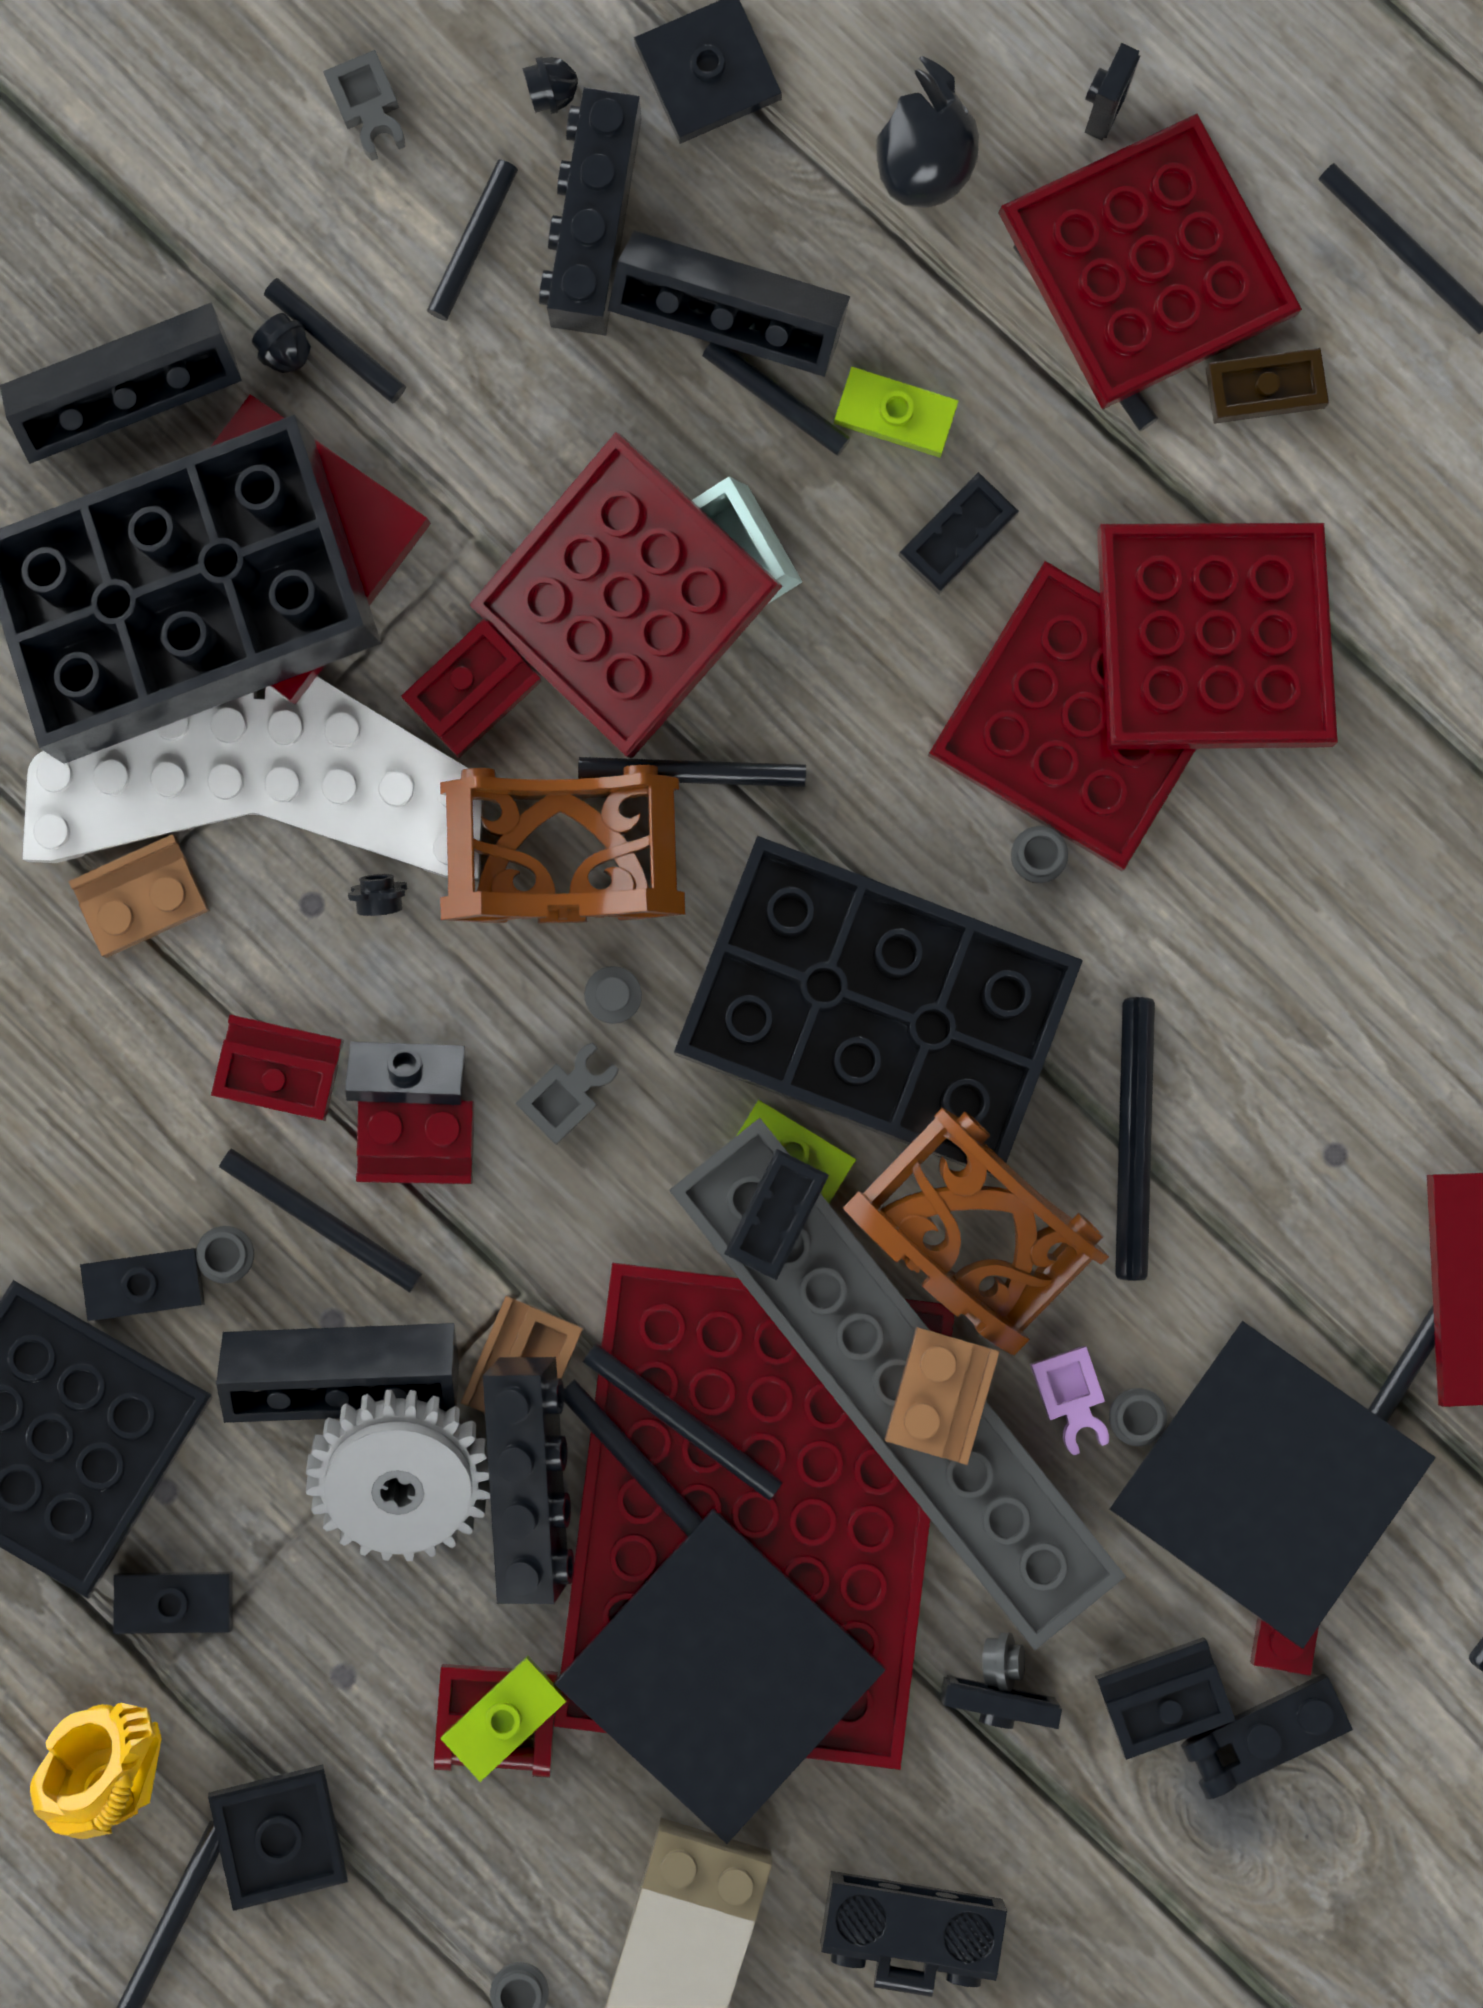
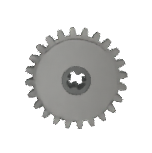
[306,1390,490,1561]

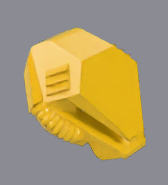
[30,1703,162,1839]

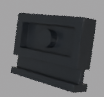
[1095,1637,1236,1760]

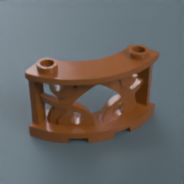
[440,765,685,923]
[843,1108,1109,1356]

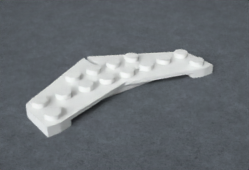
[23,677,484,881]

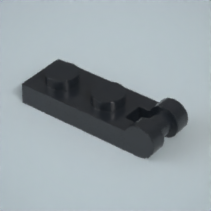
[1181,1674,1353,1800]

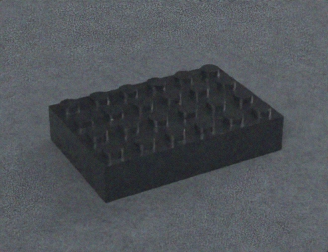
[0,415,382,764]
[674,835,1083,1178]

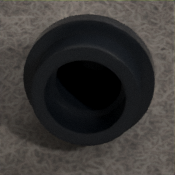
[522,57,578,114]
[251,313,311,373]

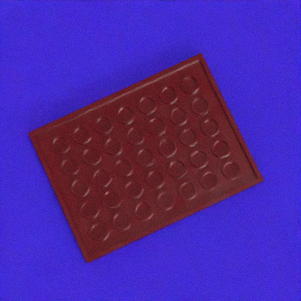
[554,1262,955,1770]

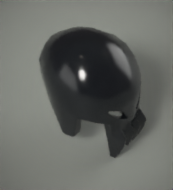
[876,56,979,208]

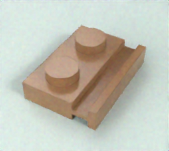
[68,834,210,958]
[460,1296,584,1414]
[884,1327,1000,1465]

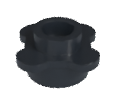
[348,874,408,916]

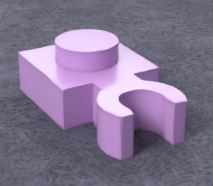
[1030,1346,1109,1455]

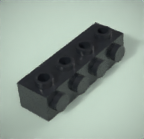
[539,87,642,336]
[608,230,850,377]
[0,302,242,464]
[216,1323,459,1423]
[483,1357,574,1604]

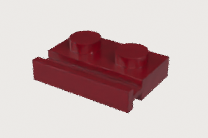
[401,619,542,759]
[211,1015,344,1121]
[356,1101,474,1184]

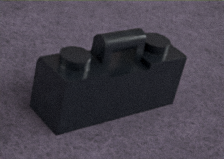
[820,1871,1007,1997]

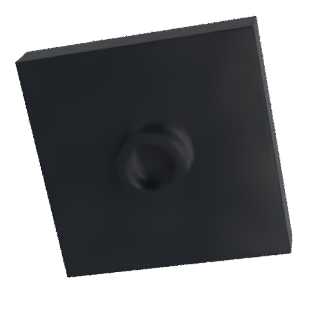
[634,0,782,144]
[208,1764,348,1911]

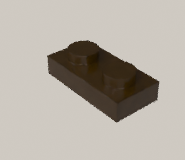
[1205,348,1329,424]

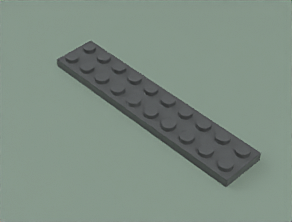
[669,1118,1126,1650]

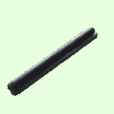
[1115,997,1155,1281]

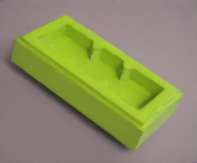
[834,366,959,458]
[736,1099,856,1204]
[440,1656,567,1782]

